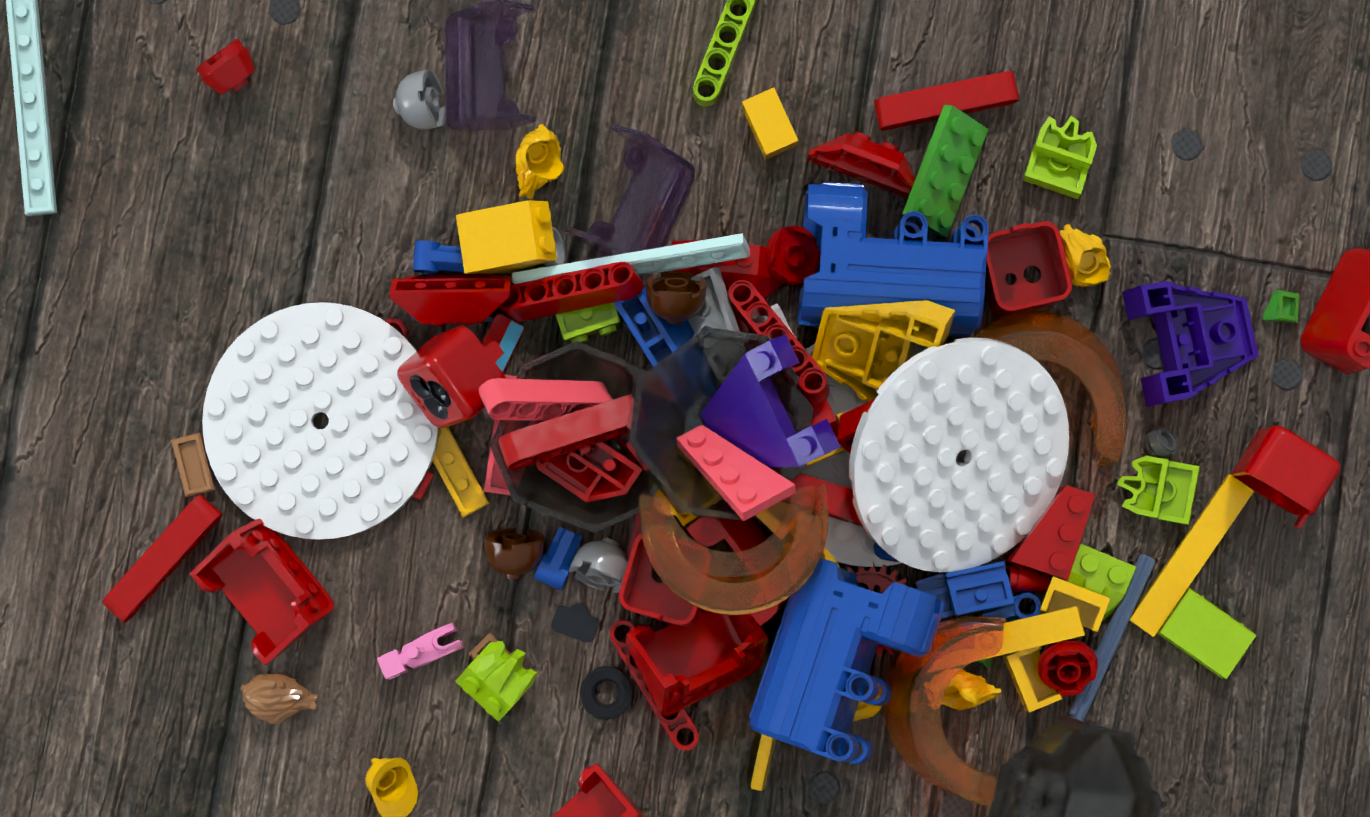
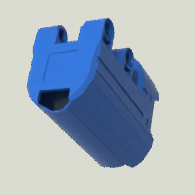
[798,182,989,338]
[749,554,944,765]

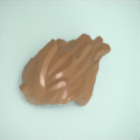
[240,672,319,725]

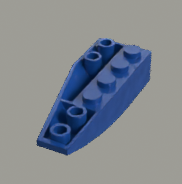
[613,285,717,430]

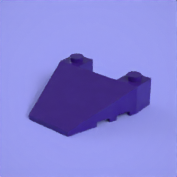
[1122,281,1259,407]
[700,335,840,467]

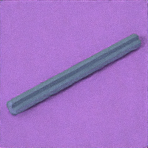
[1069,554,1155,720]

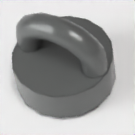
[1144,427,1176,458]

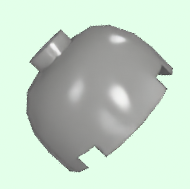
[393,69,446,130]
[569,538,629,593]

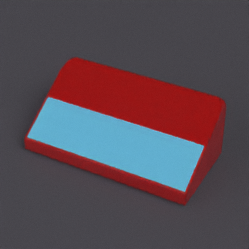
[482,313,525,373]

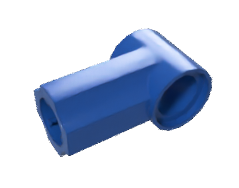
[413,240,464,274]
[534,526,583,591]
[981,592,1041,627]

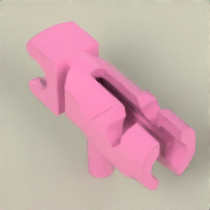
[377,622,464,680]

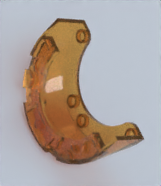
[974,311,1127,468]
[638,484,828,615]
[884,617,1006,808]

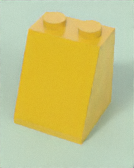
[456,200,557,274]

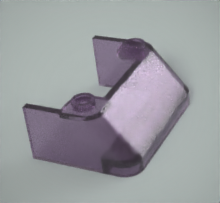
[445,0,536,131]
[564,124,695,256]

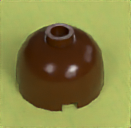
[646,271,707,324]
[484,528,544,579]

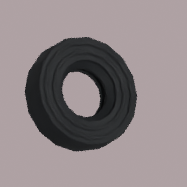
[580,666,633,720]

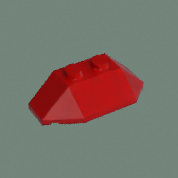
[807,132,915,199]
[671,240,784,305]
[389,273,512,326]
[527,421,643,502]

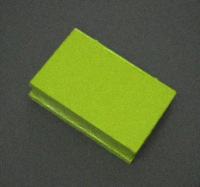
[1157,587,1256,679]

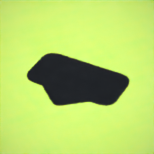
[551,603,598,642]

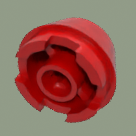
[195,38,255,95]
[1037,638,1098,696]

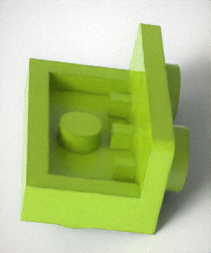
[556,303,621,346]

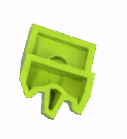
[1022,115,1097,199]
[1117,456,1200,525]
[1065,543,1136,621]
[455,641,537,722]

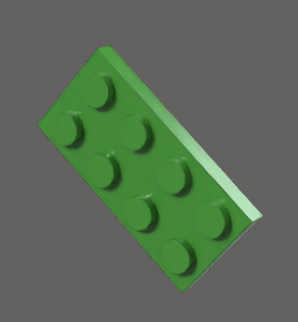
[902,104,988,237]

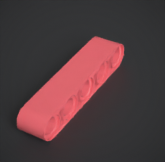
[478,378,613,421]

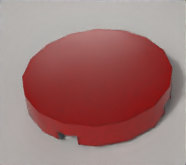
[765,225,820,285]

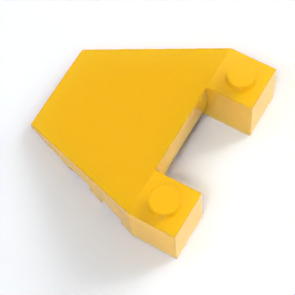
[812,300,955,401]

